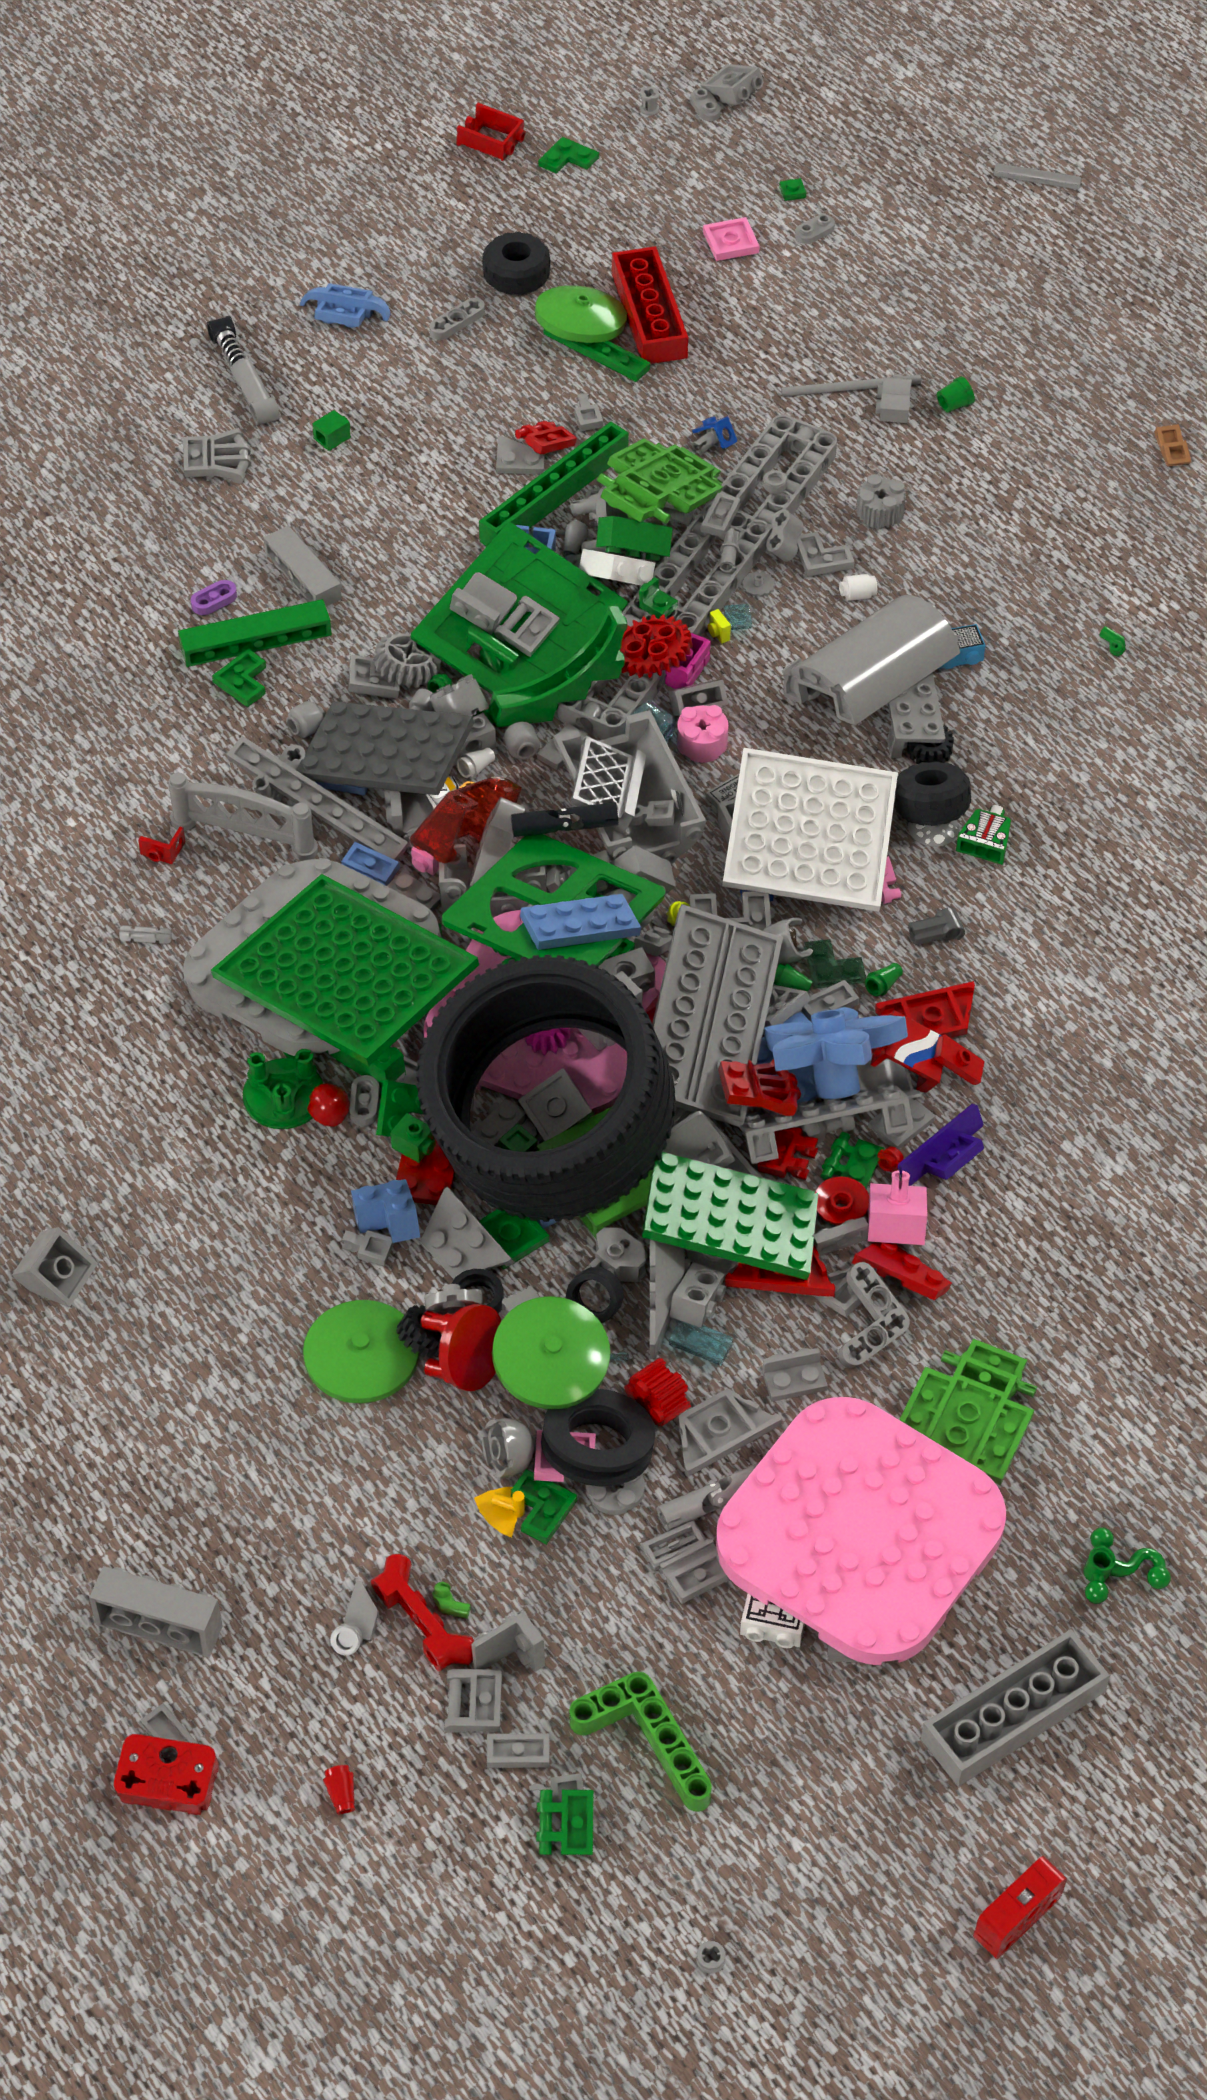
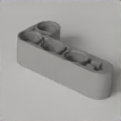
[466,797,525,897]

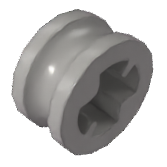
[696,1941,726,1974]

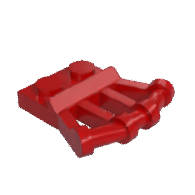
[718,1059,801,1116]

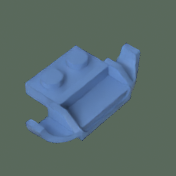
[300,283,390,328]

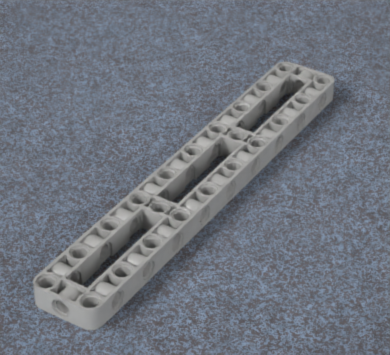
[557,415,837,739]

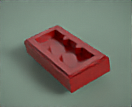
[934,1034,985,1085]

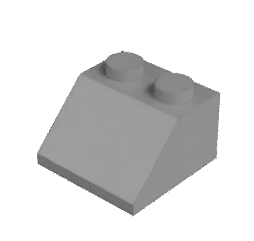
[12,1227,98,1307]

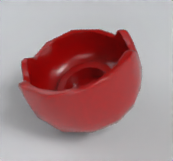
[307,1083,350,1127]

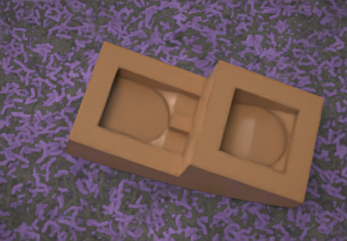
[1154,424,1191,467]

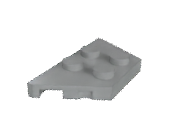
[420,1187,515,1279]
[678,1388,782,1477]

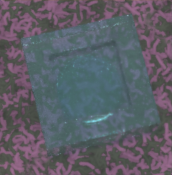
[724,604,752,630]

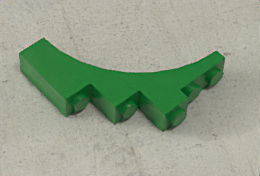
[488,606,628,727]

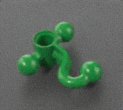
[1083,1527,1171,1604]

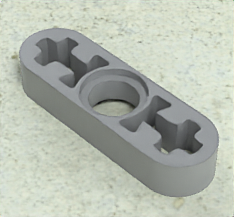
[429,298,485,340]

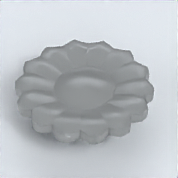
[742,571,776,597]

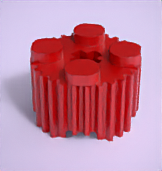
[624,1358,691,1427]

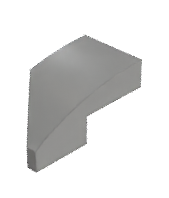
[344,1580,379,1641]

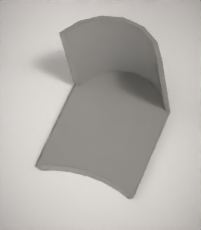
[857,1054,923,1110]

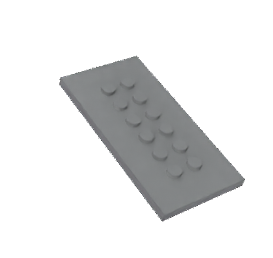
[652,904,783,1127]

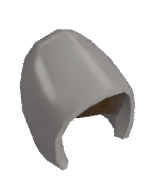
[763,918,813,966]

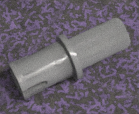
[719,528,740,573]

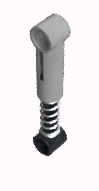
[207,316,280,426]

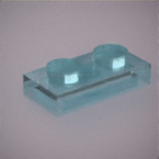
[669,1320,734,1366]

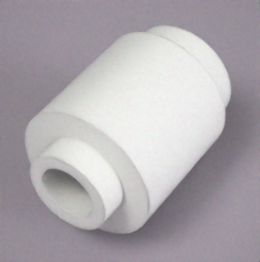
[839,574,877,601]

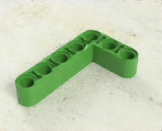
[569,1672,712,1812]

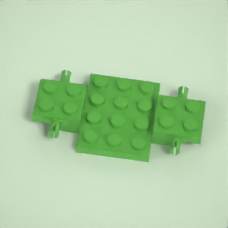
[597,438,723,524]
[899,1338,1038,1485]

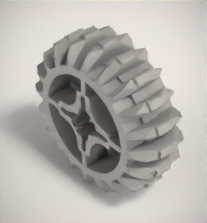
[374,631,441,689]

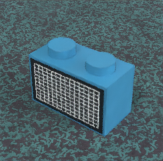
[938,624,986,669]

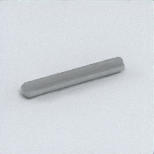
[994,163,1081,190]

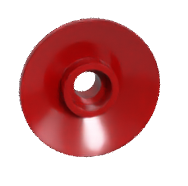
[814,1177,869,1225]

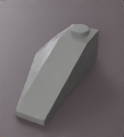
[650,1240,690,1359]

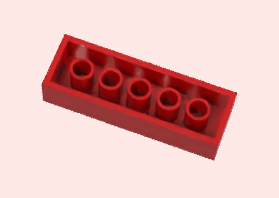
[612,246,688,364]

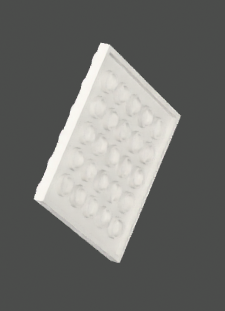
[722,748,898,912]

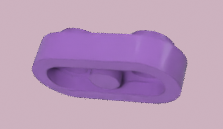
[191,580,237,615]

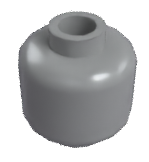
[286,701,325,738]
[504,722,540,760]

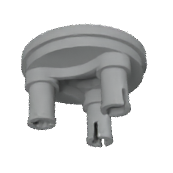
[570,486,630,555]

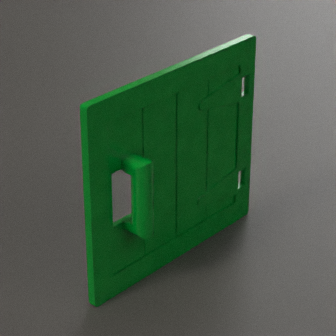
[410,522,628,694]

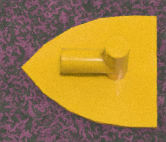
[474,1487,525,1538]

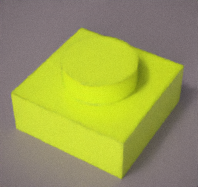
[708,609,731,644]

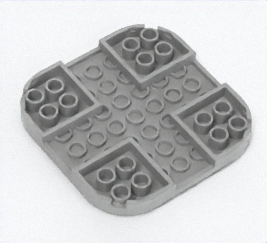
[183,858,441,1057]

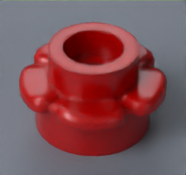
[877,1146,904,1173]

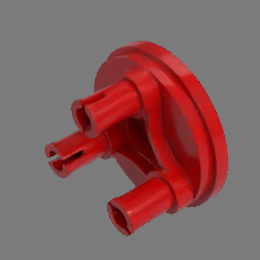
[421,1304,501,1391]

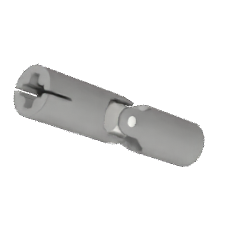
[656,1462,760,1531]

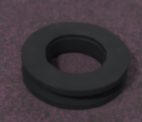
[541,1389,656,1486]

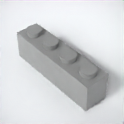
[263,525,343,607]

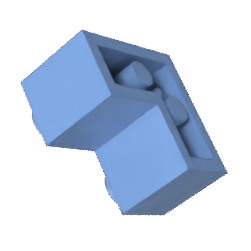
[351,1179,420,1243]

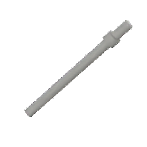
[781,374,921,397]

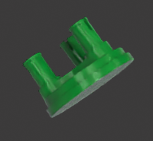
[242,1049,324,1129]

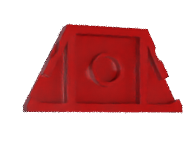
[875,981,975,1038]
[725,1245,835,1298]

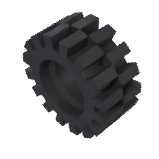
[907,725,954,764]
[396,1305,442,1358]

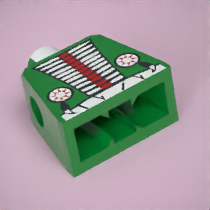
[956,805,1011,865]

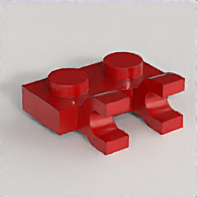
[758,1127,818,1180]

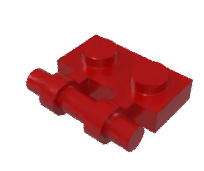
[515,421,577,455]

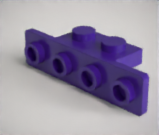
[898,1103,985,1186]

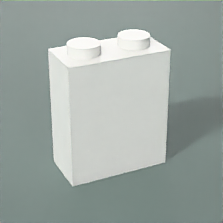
[579,549,655,586]

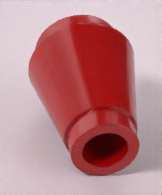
[323,1765,355,1815]

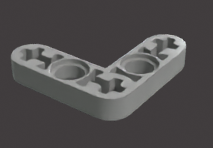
[838,1262,910,1368]

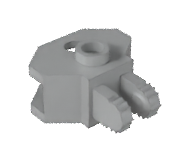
[585,1227,646,1292]

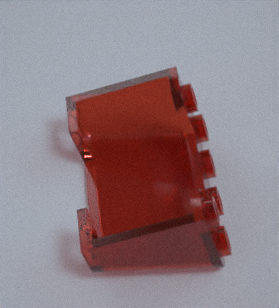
[410,776,522,863]

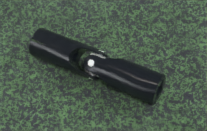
[511,802,619,837]

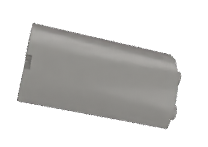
[783,595,960,725]
[554,710,706,864]

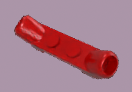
[370,1554,474,1671]

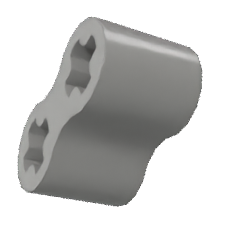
[766,509,804,562]

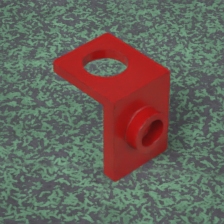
[138,826,186,864]

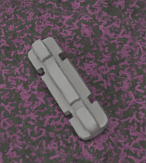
[119,925,172,944]

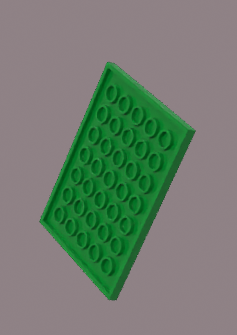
[211,874,479,1066]

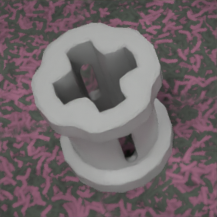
[640,87,660,115]

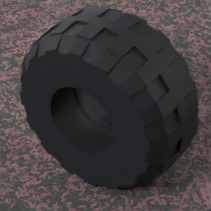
[482,232,551,295]
[894,762,971,826]

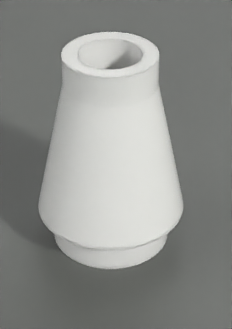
[457,747,495,778]

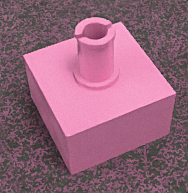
[868,1170,927,1245]

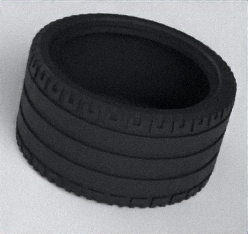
[416,955,676,1222]

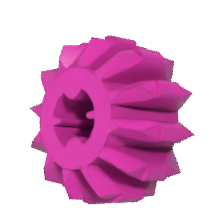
[525,1028,570,1056]

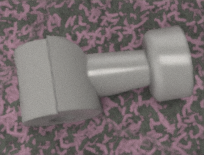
[800,1115,855,1144]

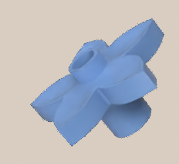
[764,1007,908,1099]

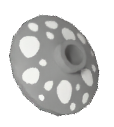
[908,820,959,847]

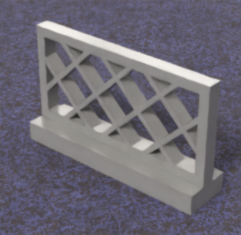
[570,736,646,834]

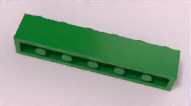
[178,599,332,667]

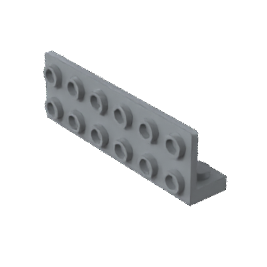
[887,672,945,758]
[739,1084,914,1164]

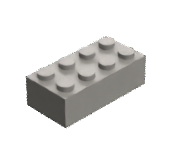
[89,1566,223,1658]

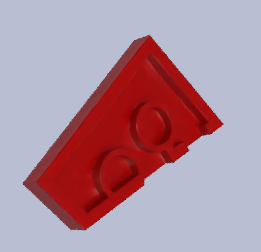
[852,1242,952,1300]

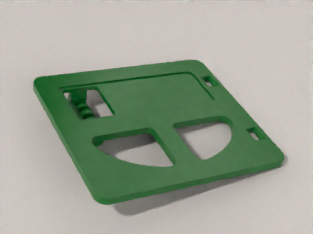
[442,834,665,967]

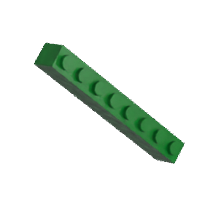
[479,421,629,546]

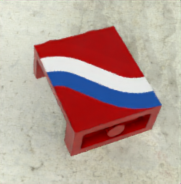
[870,1010,943,1093]

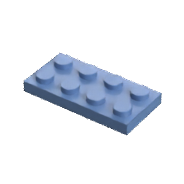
[520,894,641,950]

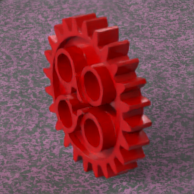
[620,614,693,678]

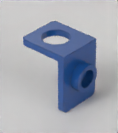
[692,416,737,449]

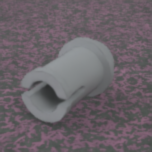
[692,428,720,455]

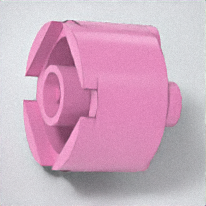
[677,705,728,763]

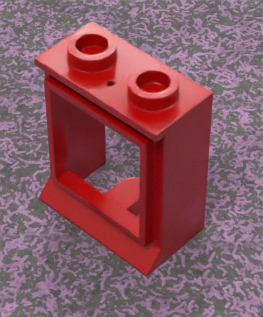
[456,103,526,161]

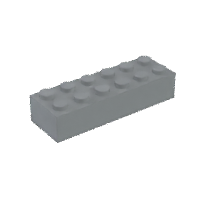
[921,1629,1110,1787]

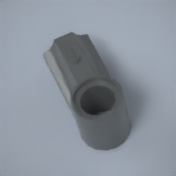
[908,908,965,945]

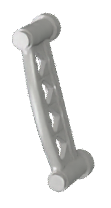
[168,772,318,861]

